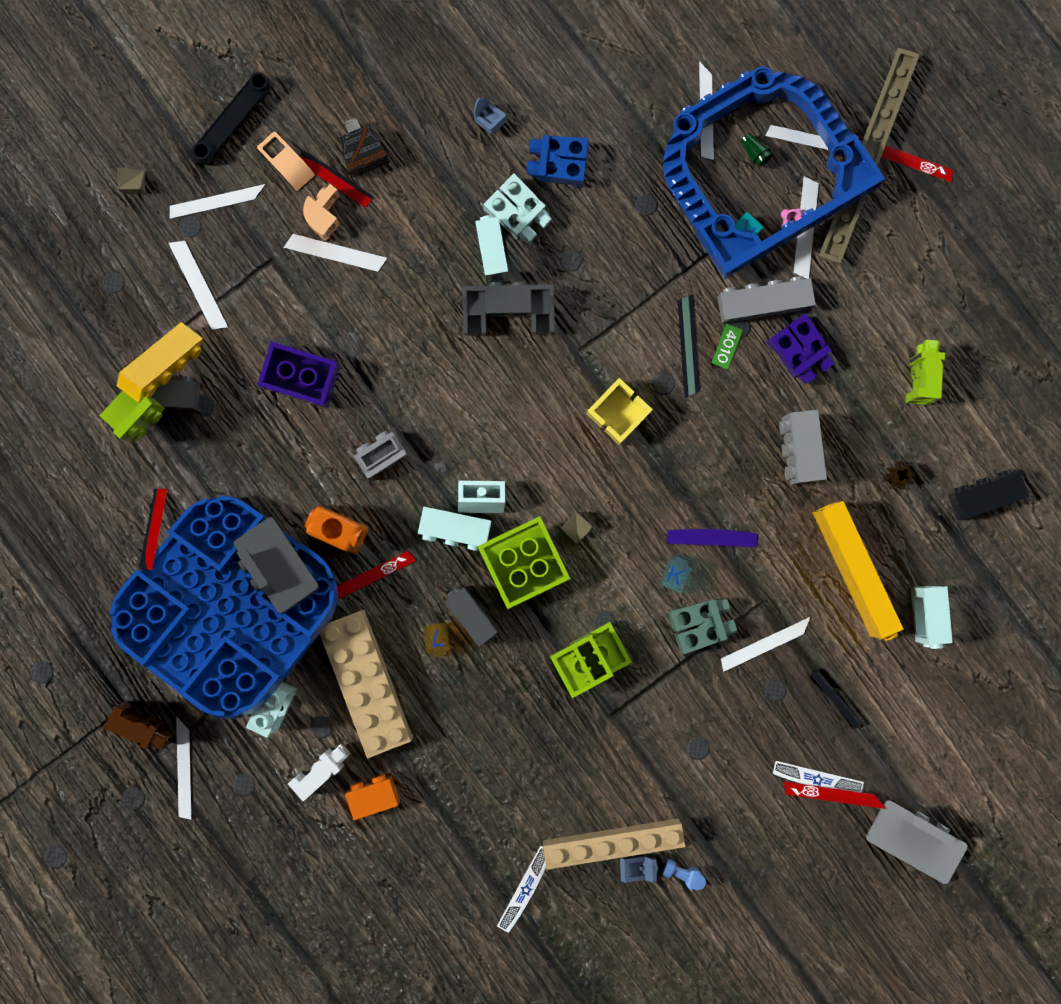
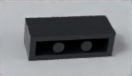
[948,469,1029,521]

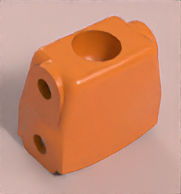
[305,505,369,554]

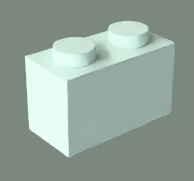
[458,481,505,513]

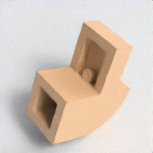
[303,184,340,241]

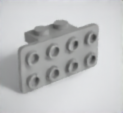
[866,800,967,884]

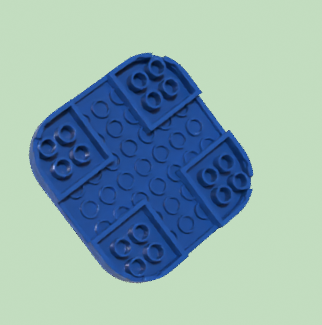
[110,496,338,719]

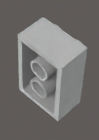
[779,410,827,485]

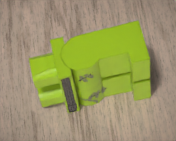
[905,340,945,405]

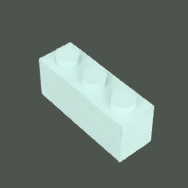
[418,507,492,551]

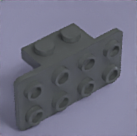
[234,517,319,614]

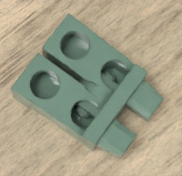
[667,599,737,654]

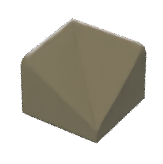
[118,168,145,194]
[561,512,593,544]

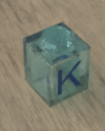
[658,557,692,593]

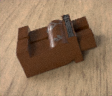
[104,701,175,750]

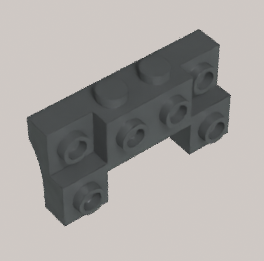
[462,282,555,336]

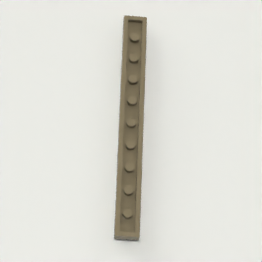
[818,47,920,266]

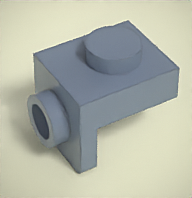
[620,855,658,883]

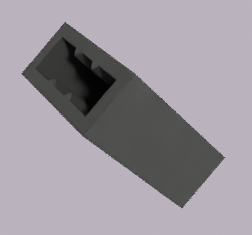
[445,586,499,647]

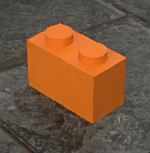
[345,774,400,821]

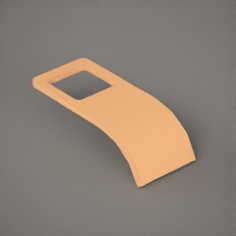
[257,132,315,191]

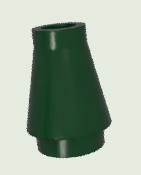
[740,133,773,167]

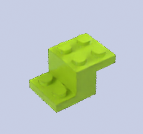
[99,391,165,443]
[550,622,632,698]

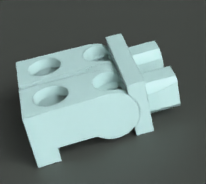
[483,174,552,244]

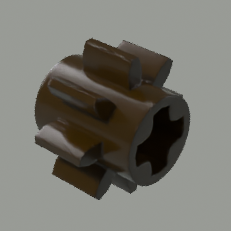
[885,461,916,490]

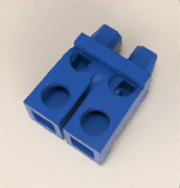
[527,135,588,188]

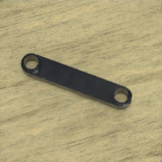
[192,72,271,165]

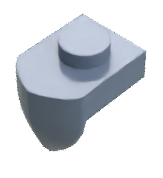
[473,98,508,135]

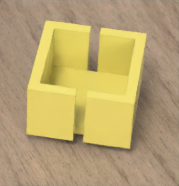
[586,378,653,445]

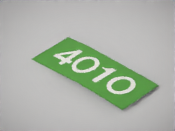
[712,323,743,369]

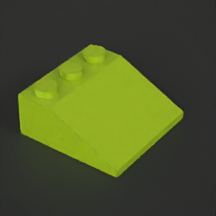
[477,516,570,609]

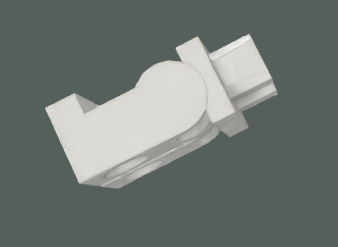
[288,743,351,801]

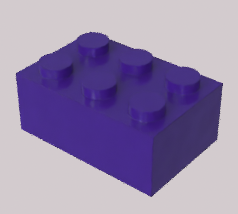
[257,341,341,409]

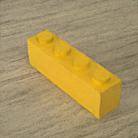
[117,322,203,403]

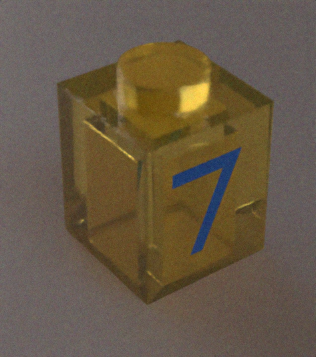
[423,622,451,657]

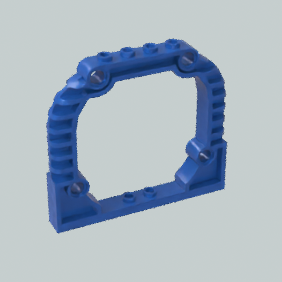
[663,66,885,279]

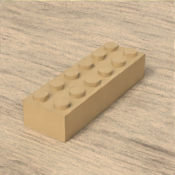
[320,610,413,758]

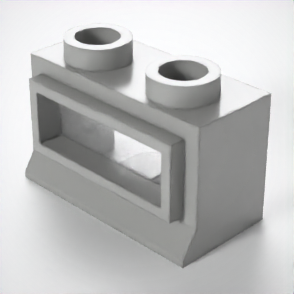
[354,431,408,480]

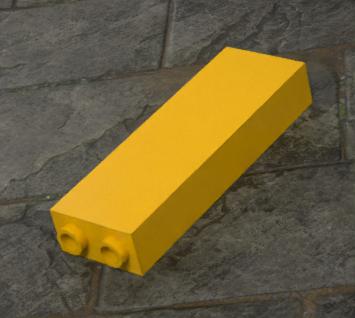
[812,501,903,641]

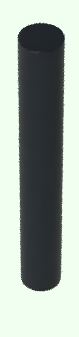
[811,669,862,729]

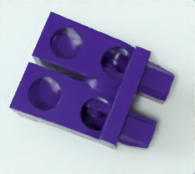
[766,313,834,384]

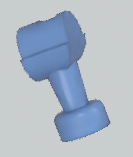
[661,858,706,890]

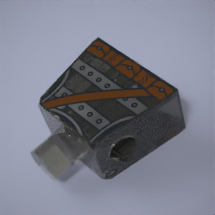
[340,118,390,178]

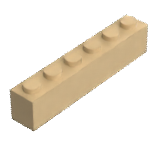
[543,818,685,869]

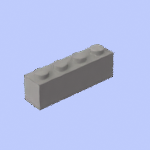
[717,276,816,324]

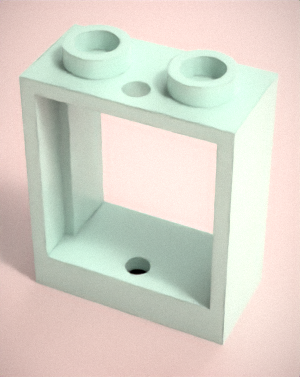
[475,215,509,285]
[911,586,952,649]
[246,682,297,738]

